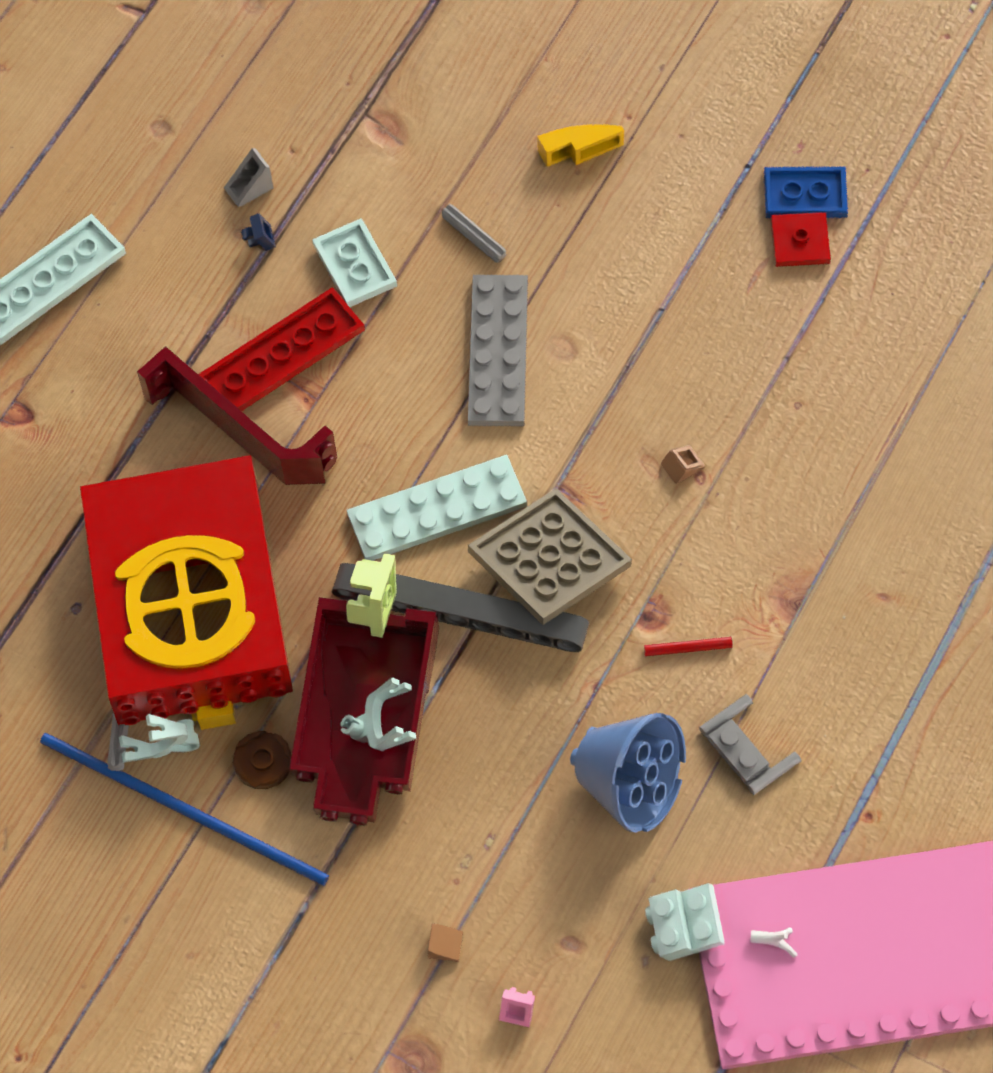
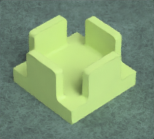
[346,554,397,637]

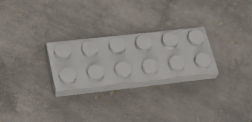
[468,275,528,426]

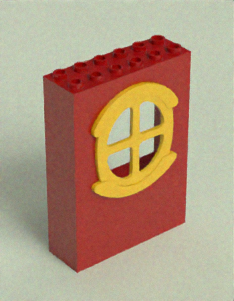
[80,455,294,725]

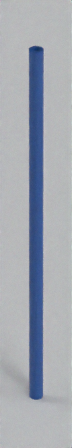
[40,733,329,886]

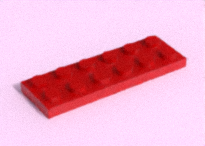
[198,287,365,411]

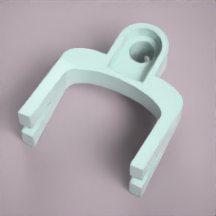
[341,678,416,751]
[119,714,200,763]

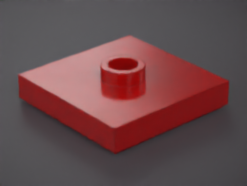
[771,212,831,267]

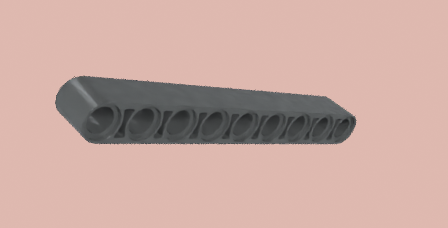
[332,563,589,652]

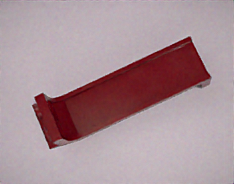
[137,346,338,485]

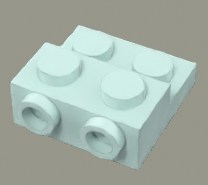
[645,883,725,961]

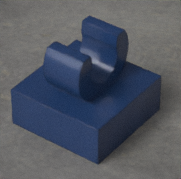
[241,213,276,251]

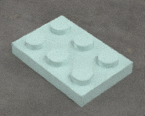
[312,218,397,307]

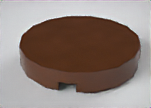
[232,731,292,789]

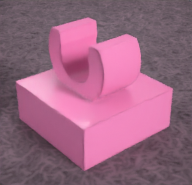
[499,987,535,1027]

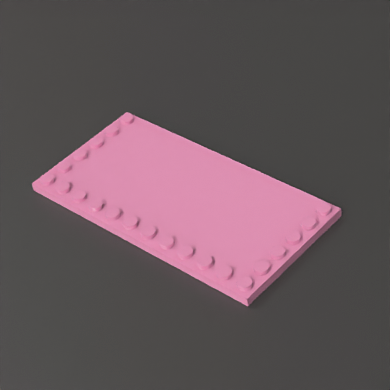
[690,841,993,1070]

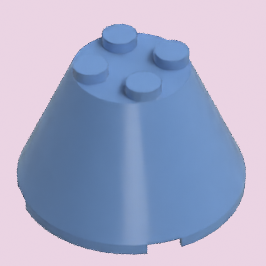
[570,713,686,833]

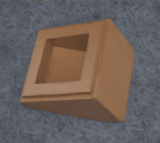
[661,445,705,483]
[428,923,463,962]

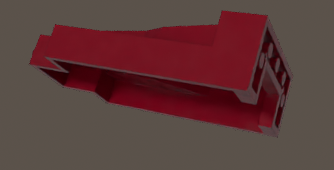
[289,597,440,826]

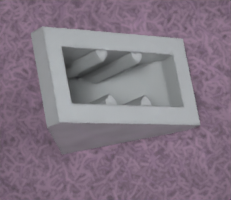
[224,148,273,207]

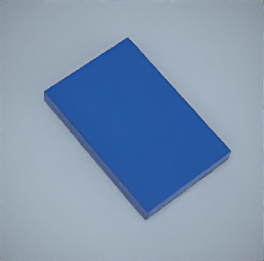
[764,167,848,218]

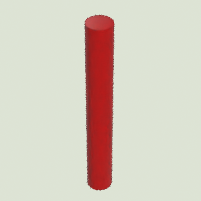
[644,636,733,657]

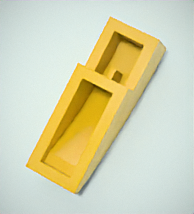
[537,124,624,167]

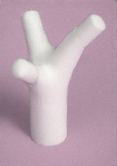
[750,927,797,958]

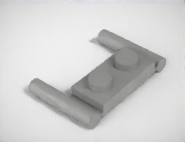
[699,694,802,795]

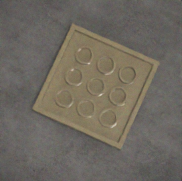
[468,488,632,625]

